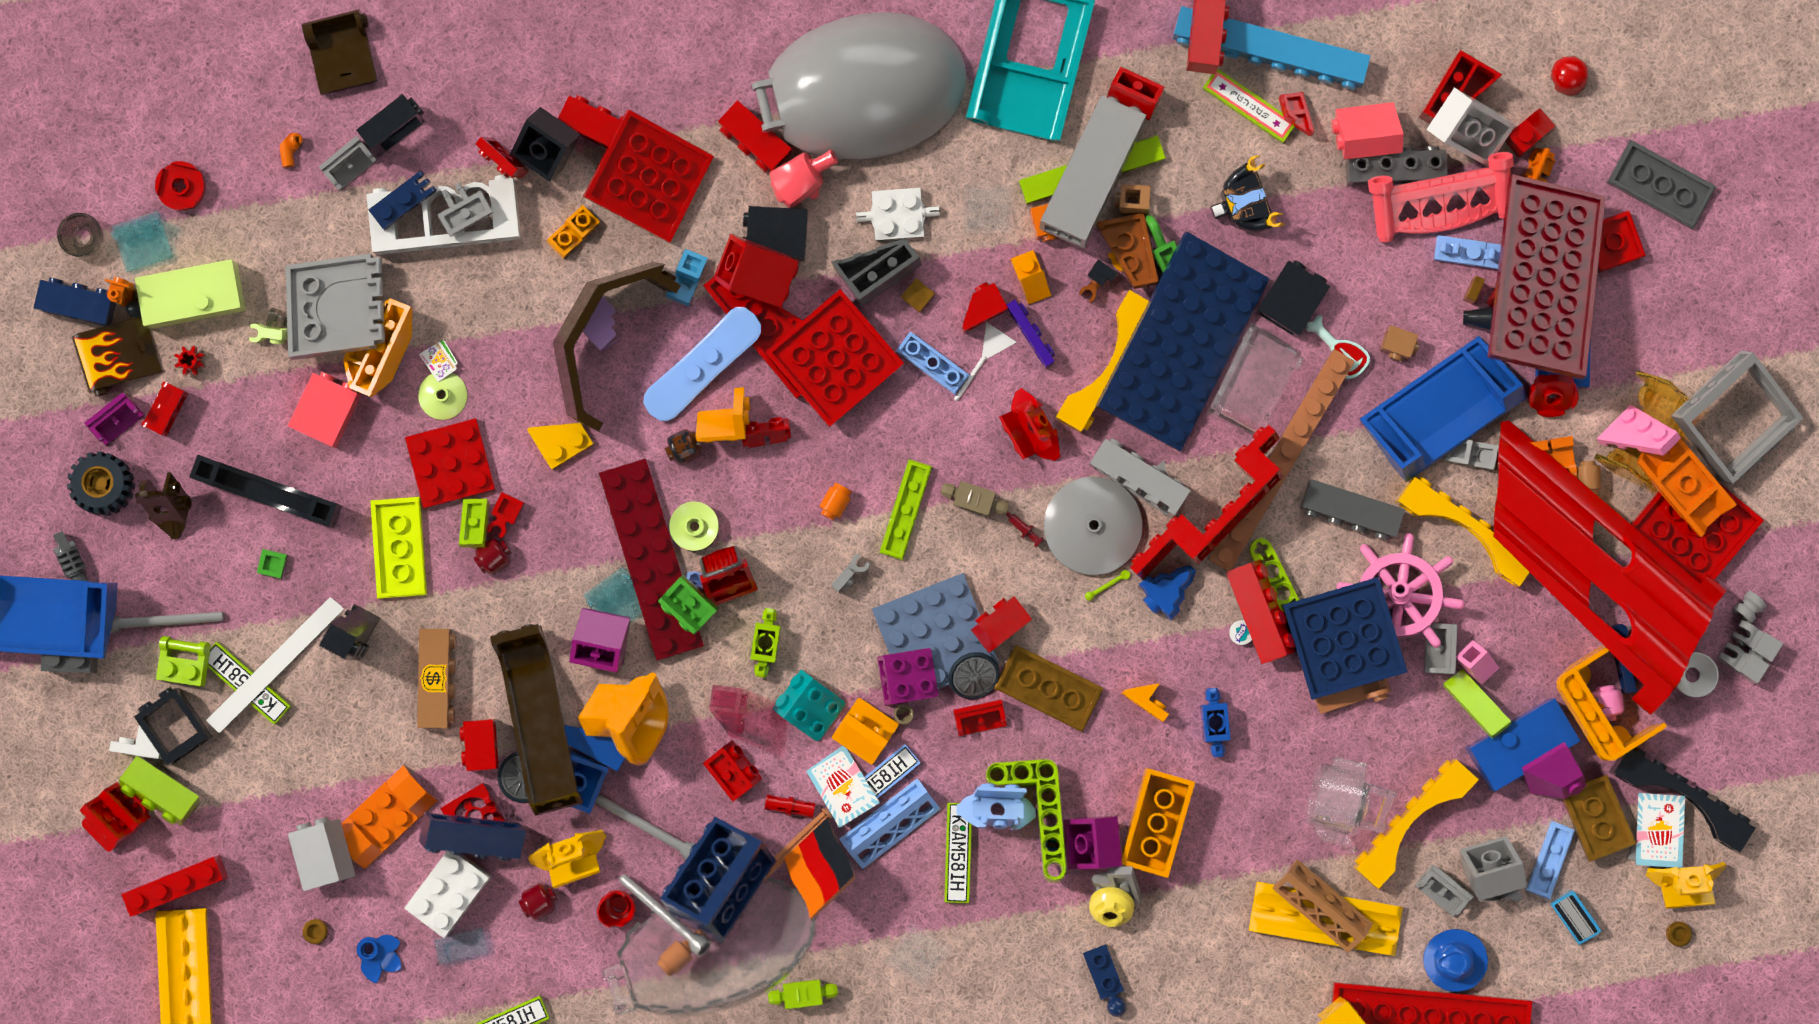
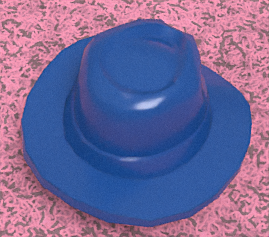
[1423,929,1488,992]

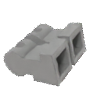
[1717,620,1784,684]

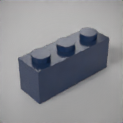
[33,277,116,326]

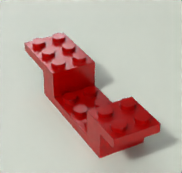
[1130,424,1284,580]

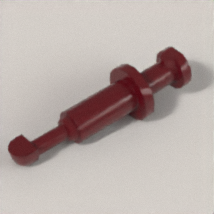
[1006,511,1044,548]

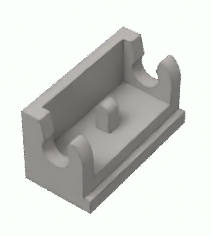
[319,136,377,191]
[1424,623,1457,674]
[1414,864,1473,917]

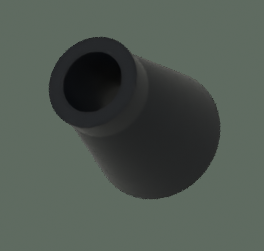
[1463,306,1493,331]

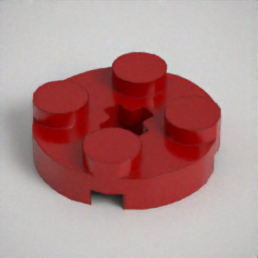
[155,161,206,211]
[1528,374,1579,417]

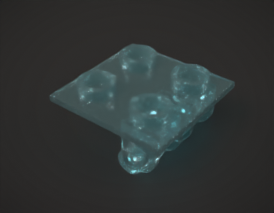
[111,211,173,272]
[583,566,642,621]

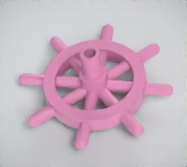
[1336,533,1465,648]

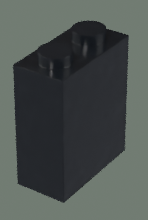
[742,206,808,261]
[1255,260,1330,338]

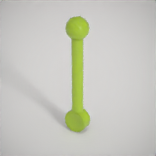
[1085,570,1130,601]

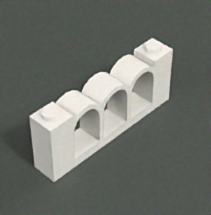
[366,175,522,255]

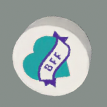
[1229,620,1252,645]

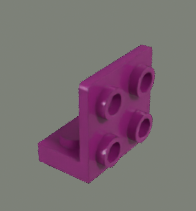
[877,648,938,705]

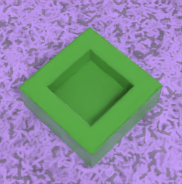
[257,549,288,579]

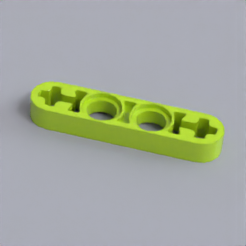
[1249,538,1299,625]

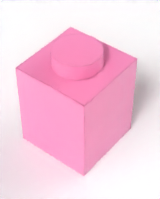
[1456,640,1499,685]

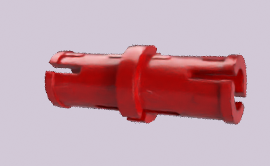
[764,794,816,818]

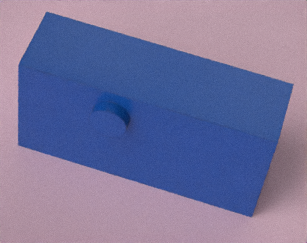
[1465,698,1580,791]

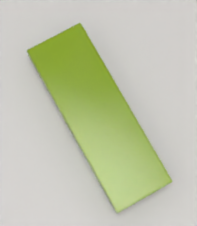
[1443,669,1511,739]

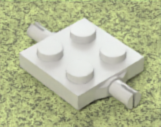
[856,188,940,241]

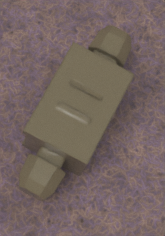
[941,481,1009,517]

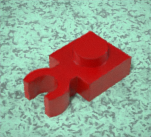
[487,492,525,539]

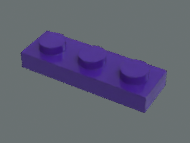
[1007,299,1056,369]

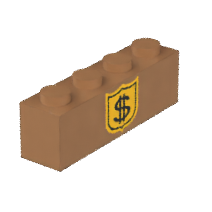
[417,629,456,728]

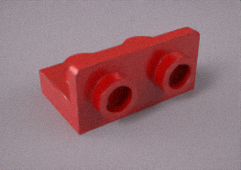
[703,741,762,802]

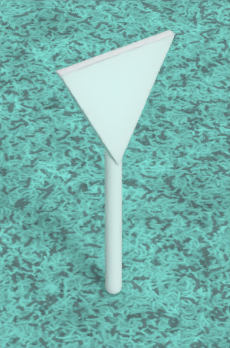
[954,322,1016,401]

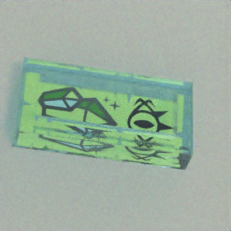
[434,927,489,964]

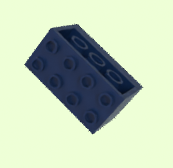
[660,817,776,944]

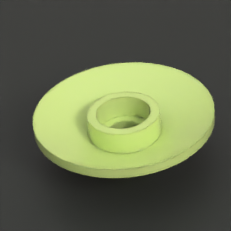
[418,373,467,420]
[669,502,719,551]

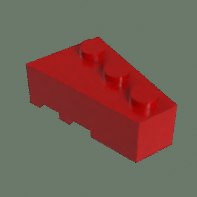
[1419,50,1502,124]

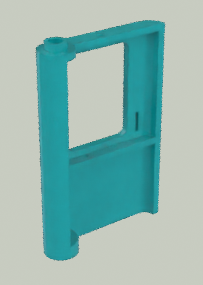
[965,0,1095,141]

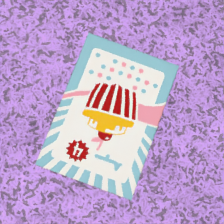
[806,746,879,828]
[1636,793,1685,868]

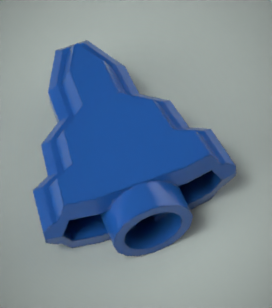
[1139,565,1196,621]

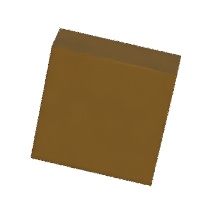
[1463,275,1485,304]
[901,278,935,313]

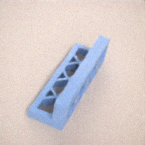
[839,779,940,869]

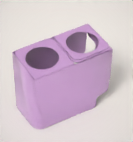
[583,296,620,353]

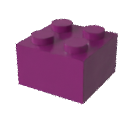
[1063,816,1122,869]

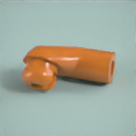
[279,133,303,168]

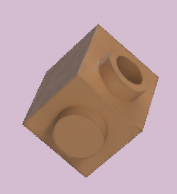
[1379,325,1420,362]

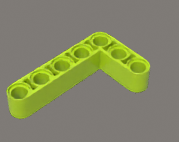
[986,759,1066,883]

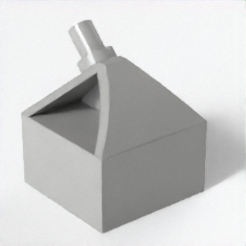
[1460,836,1527,903]

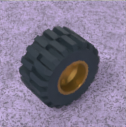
[67,451,135,516]

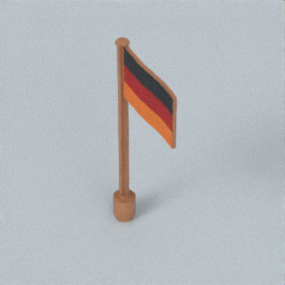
[656,808,855,977]

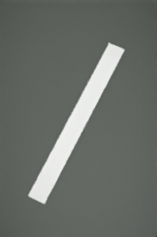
[206,597,344,733]

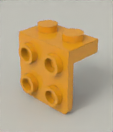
[696,387,751,443]

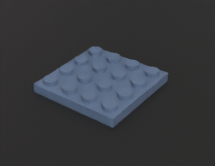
[872,573,999,689]

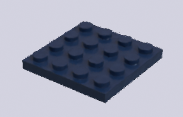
[1283,577,1408,700]

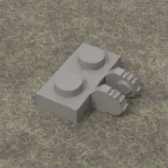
[438,182,493,237]
[1091,866,1142,904]

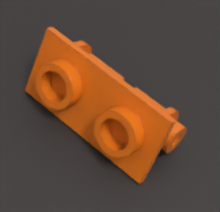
[1522,148,1556,182]
[105,277,137,307]

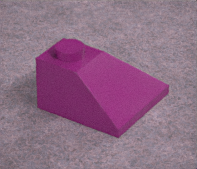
[1522,742,1586,799]

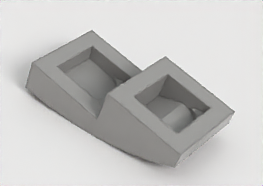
[1444,440,1499,471]

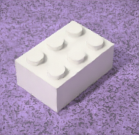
[1427,88,1515,166]
[404,851,492,938]

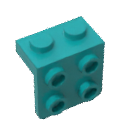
[772,669,845,741]

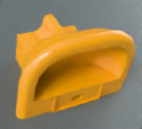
[578,672,669,766]

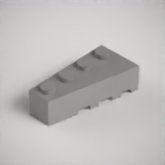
[1088,438,1191,518]

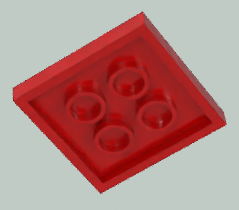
[405,418,496,509]

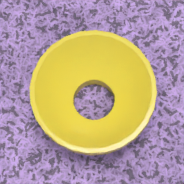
[1089,887,1135,927]

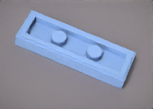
[1526,821,1575,899]

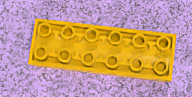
[1248,881,1403,956]
[156,908,213,1024]

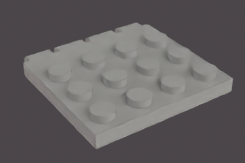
[286,253,385,360]

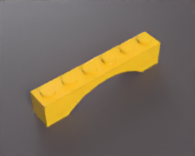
[1055,290,1149,433]
[1395,477,1530,587]
[1354,759,1479,889]

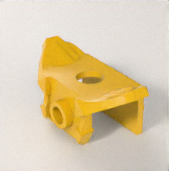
[528,829,606,889]
[1645,862,1727,909]

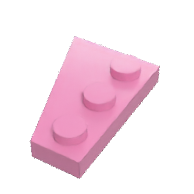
[1597,405,1681,455]

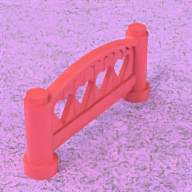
[1368,152,1514,242]

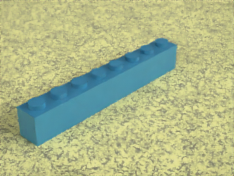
[1172,6,1371,90]

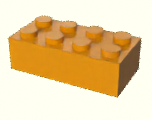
[1121,768,1195,878]

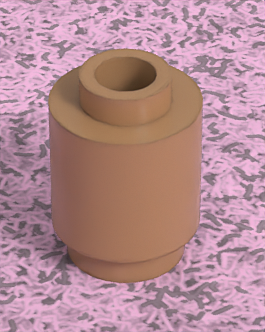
[1576,461,1602,496]

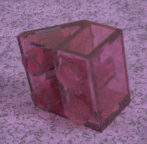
[709,685,748,738]

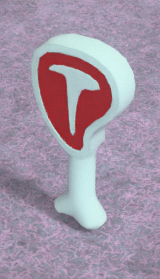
[1305,316,1370,379]

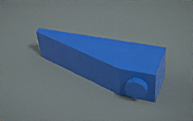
[565,725,626,771]

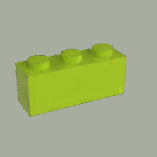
[119,756,199,826]

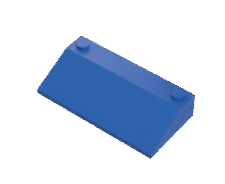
[1360,336,1526,482]
[0,575,118,658]

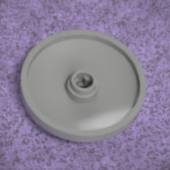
[1044,477,1142,575]

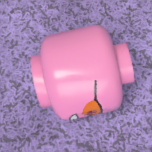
[1591,685,1624,721]

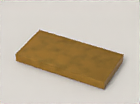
[994,644,1104,732]

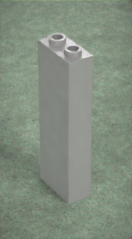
[1040,95,1146,249]

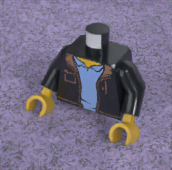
[1210,155,1285,233]

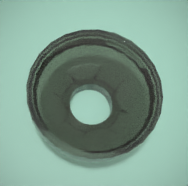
[57,213,103,257]

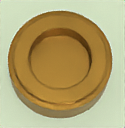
[302,919,328,944]
[1666,921,1692,946]

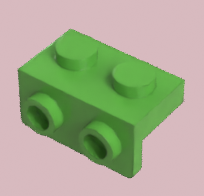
[658,575,719,634]

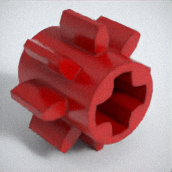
[174,346,206,376]

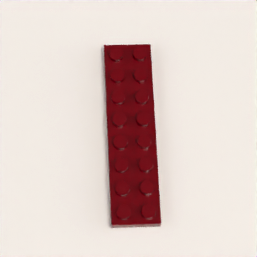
[599,458,704,661]

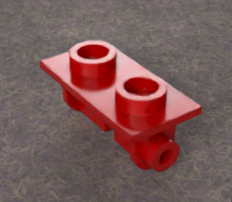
[742,417,792,448]

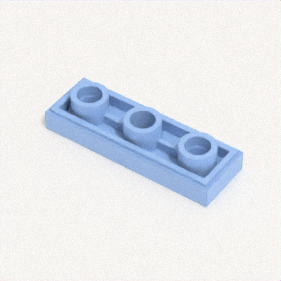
[896,331,969,395]

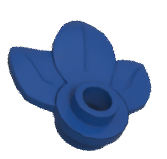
[357,935,402,983]

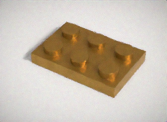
[1562,775,1636,862]

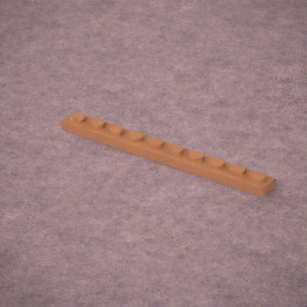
[1208,349,1355,571]

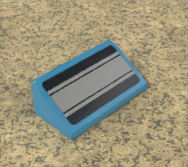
[1550,890,1602,945]

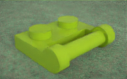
[156,636,211,687]

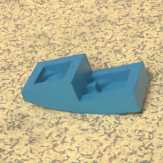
[666,249,708,307]

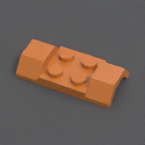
[1636,439,1737,537]
[341,765,437,869]

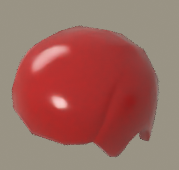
[1551,56,1589,96]
[597,890,636,928]

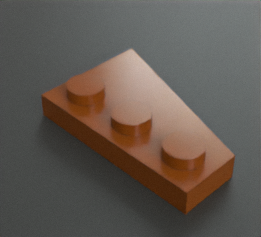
[1096,213,1158,289]

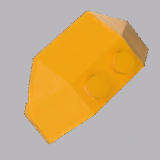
[343,298,412,397]

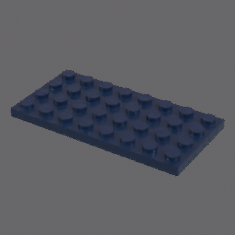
[1095,232,1270,452]

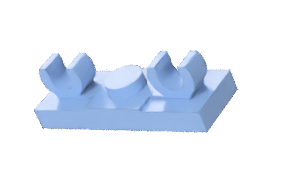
[1434,235,1501,270]

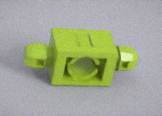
[750,608,781,678]
[768,979,838,1009]

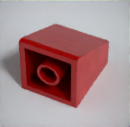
[713,233,799,307]

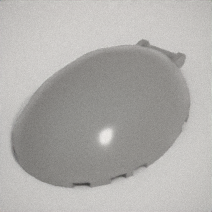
[751,12,966,160]

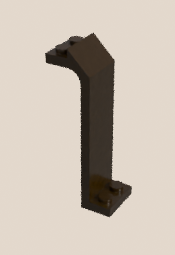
[490,624,584,816]

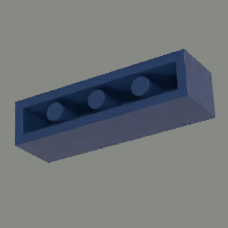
[419,812,526,861]

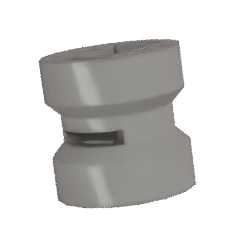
[1732,591,1767,624]

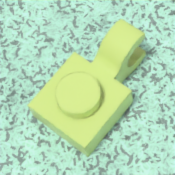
[249,323,288,344]

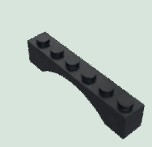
[189,454,342,528]
[1609,747,1755,853]

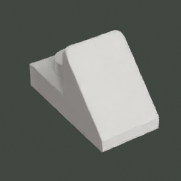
[109,725,162,759]

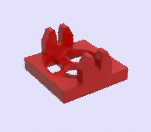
[440,783,507,822]

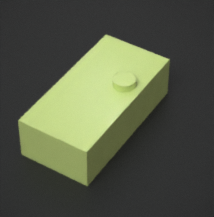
[135,259,246,329]

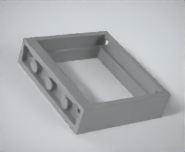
[1671,350,1803,484]

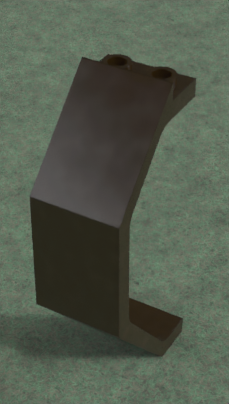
[553,262,681,432]

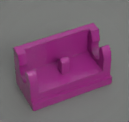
[84,392,144,446]

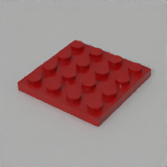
[583,109,714,243]
[765,289,904,428]
[1631,481,1764,583]

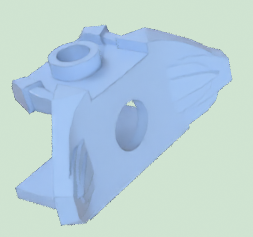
[957,784,1036,830]

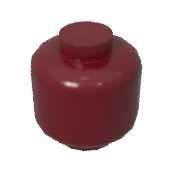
[473,538,512,575]
[519,883,558,920]

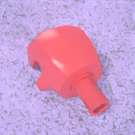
[769,150,839,208]

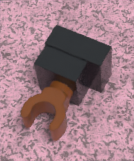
[1079,259,1118,303]

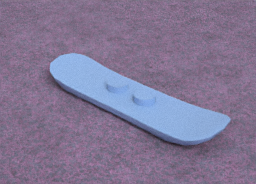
[643,307,761,421]

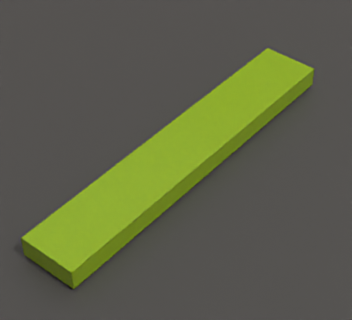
[1019,135,1165,204]

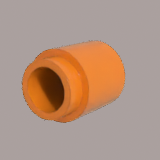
[819,482,852,521]

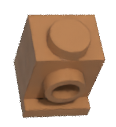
[1115,184,1151,217]

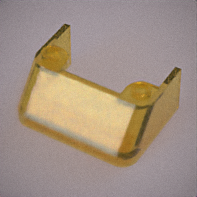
[1595,370,1689,491]

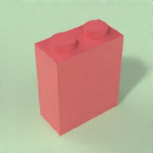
[1331,102,1404,160]
[288,371,361,448]

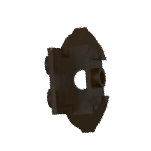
[135,472,192,539]

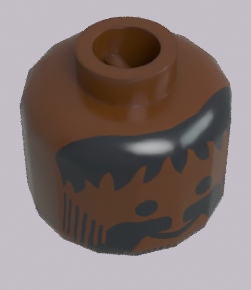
[664,429,703,465]

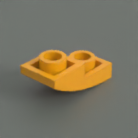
[547,205,600,259]

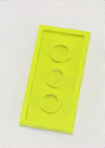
[370,497,427,599]

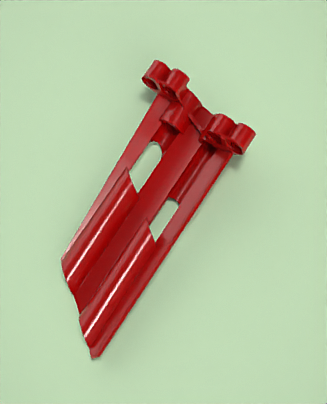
[1493,421,1727,715]

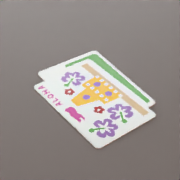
[420,339,457,382]

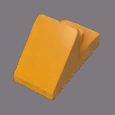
[1010,250,1051,305]
[1121,683,1169,722]

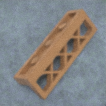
[1272,859,1373,953]

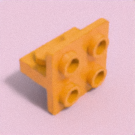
[832,698,899,764]

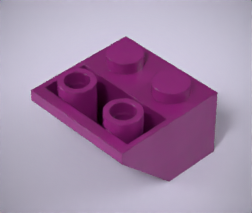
[569,607,631,673]

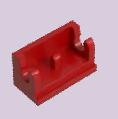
[141,381,189,437]
[953,699,1007,736]

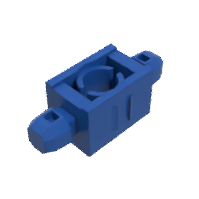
[1200,688,1231,757]

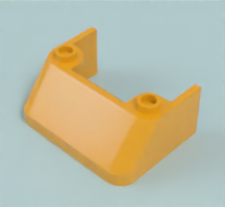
[1556,645,1667,761]

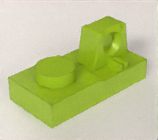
[459,499,490,549]

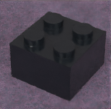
[510,107,581,182]

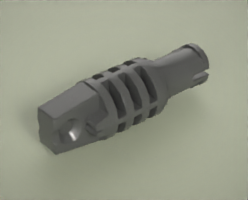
[53,531,88,581]

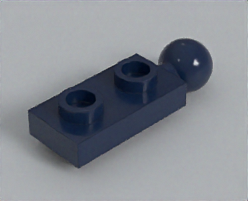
[1083,944,1127,1017]

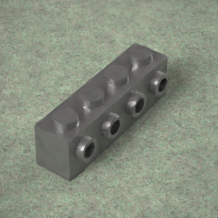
[1346,146,1448,185]

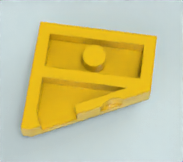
[527,423,593,470]

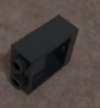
[356,94,425,157]
[134,687,213,766]

